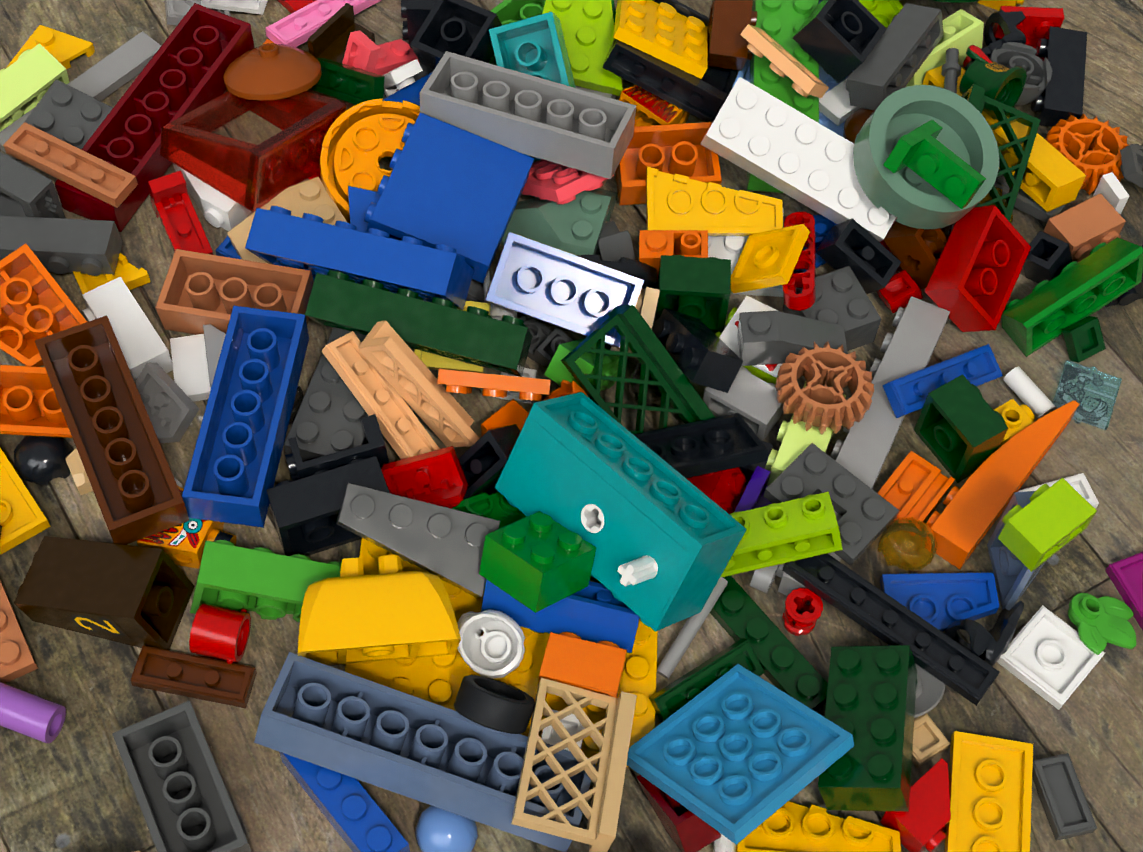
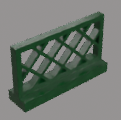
[961,84,1041,222]
[561,305,715,435]

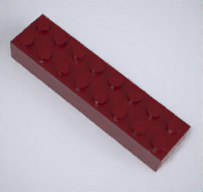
[55,3,255,232]

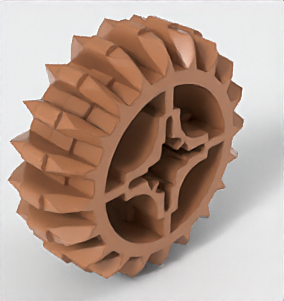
[775,341,874,435]

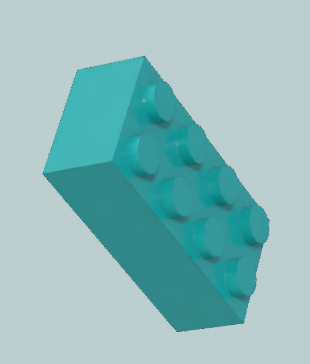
[489,12,576,162]

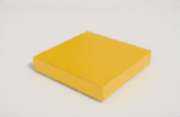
[731,224,810,294]

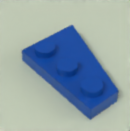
[880,573,999,646]

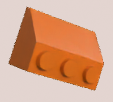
[0,365,72,438]

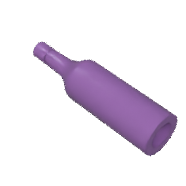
[0,682,66,743]

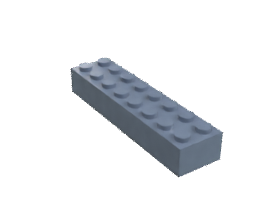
[254,652,595,852]

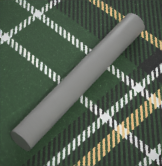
[657,577,728,679]

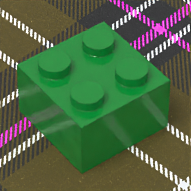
[479,511,596,613]

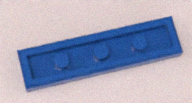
[882,344,1003,418]

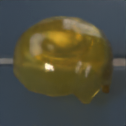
[878,517,937,570]

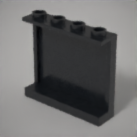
[603,0,738,122]

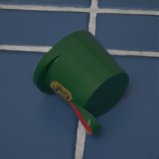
[959,45,1027,119]

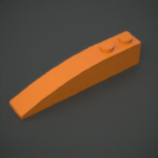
[923,400,1079,569]

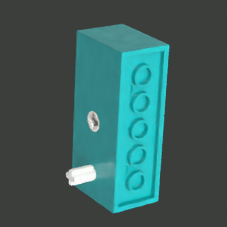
[495,392,747,631]

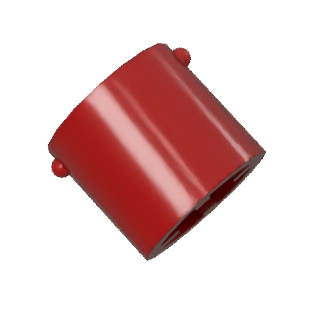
[189,604,251,664]

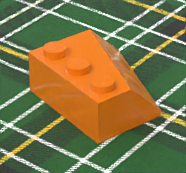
[0,243,87,367]

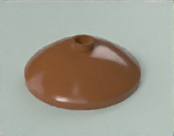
[223,43,322,100]

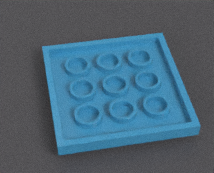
[627,664,854,845]

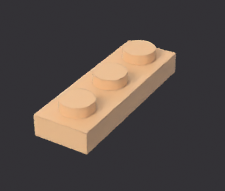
[740,24,829,98]

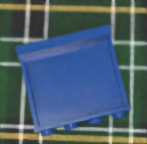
[364,113,534,283]

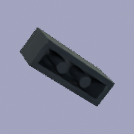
[1031,26,1087,127]
[652,307,743,393]

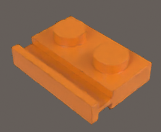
[878,451,955,536]

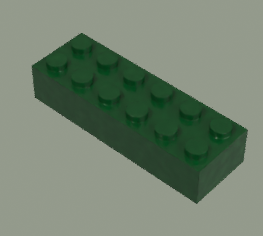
[305,270,533,377]

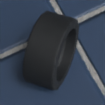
[454,675,535,734]

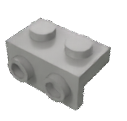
[135,363,199,443]

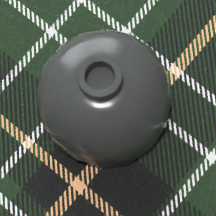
[989,42,1052,106]

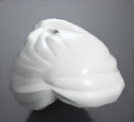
[457,609,525,679]

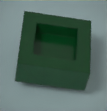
[1062,316,1106,363]

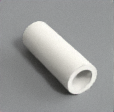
[1003,366,1057,419]

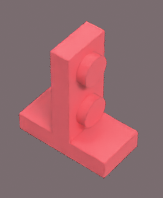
[342,30,420,75]

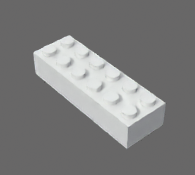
[700,77,896,242]

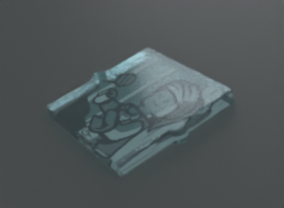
[1052,360,1122,430]

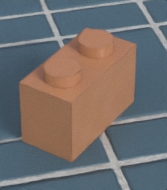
[1043,193,1126,262]

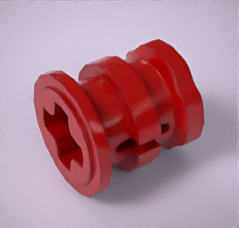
[782,588,823,636]

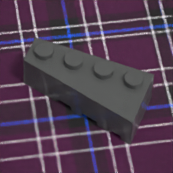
[336,483,500,598]

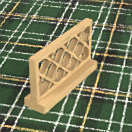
[511,677,637,852]

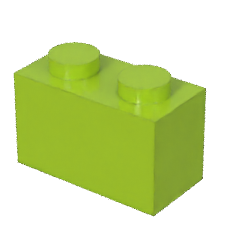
[998,478,1097,572]

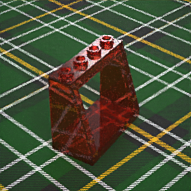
[160,91,347,212]

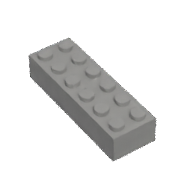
[420,51,637,179]

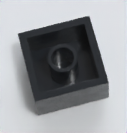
[410,0,502,69]
[793,0,887,83]

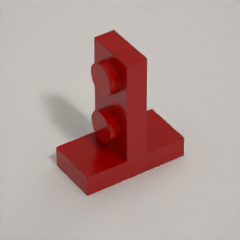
[148,170,213,255]

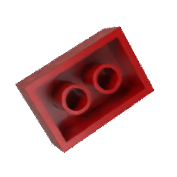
[924,205,1031,332]

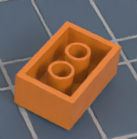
[615,122,722,205]

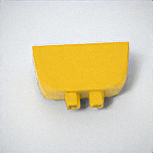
[298,555,461,665]

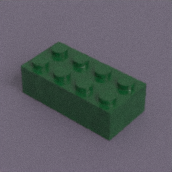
[818,645,917,812]

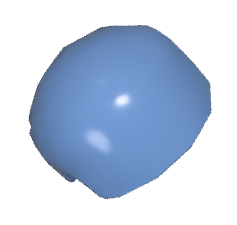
[415,806,478,852]

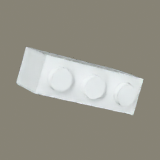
[82,277,173,382]

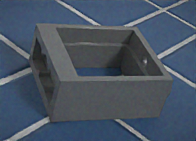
[0,152,66,219]

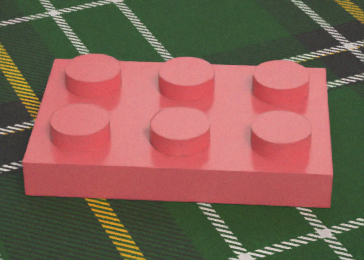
[522,159,614,204]

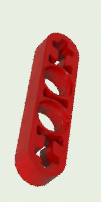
[783,211,816,311]

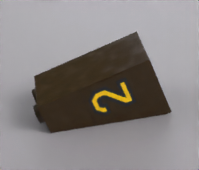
[14,536,195,650]

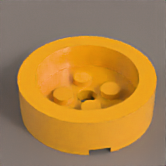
[320,98,420,223]

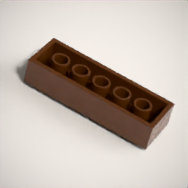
[35,315,189,545]

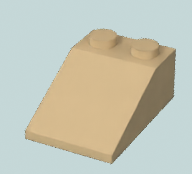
[227,177,347,264]

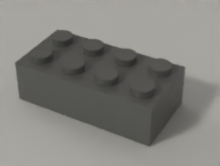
[284,327,369,462]
[112,700,252,852]

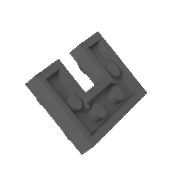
[764,443,899,566]

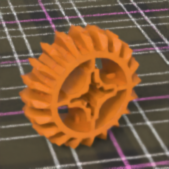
[1045,113,1129,195]

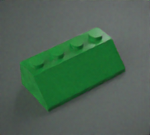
[1001,237,1143,357]

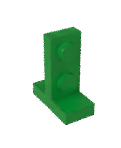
[883,120,986,209]

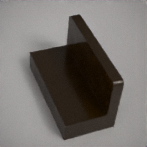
[308,3,375,63]

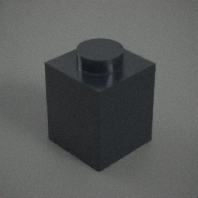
[1023,231,1073,284]

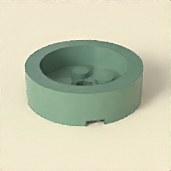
[853,85,999,229]

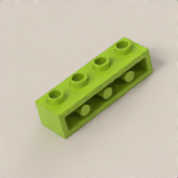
[720,492,843,578]

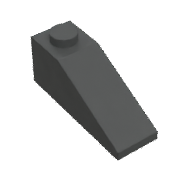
[737,310,848,366]

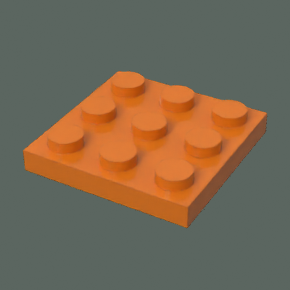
[437,369,552,401]

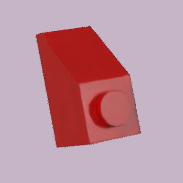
[880,758,951,852]

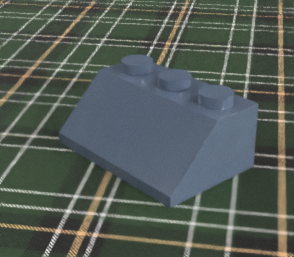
[987,491,1048,610]

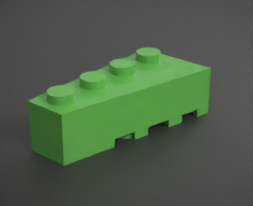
[190,540,341,622]

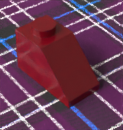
[636,775,721,852]

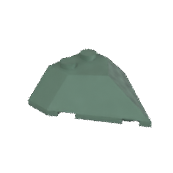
[500,188,618,256]

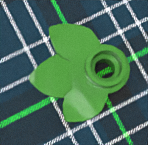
[1068,593,1136,655]

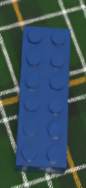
[245,206,474,310]
[182,306,309,528]

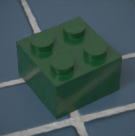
[655,255,731,333]
[914,374,1008,483]

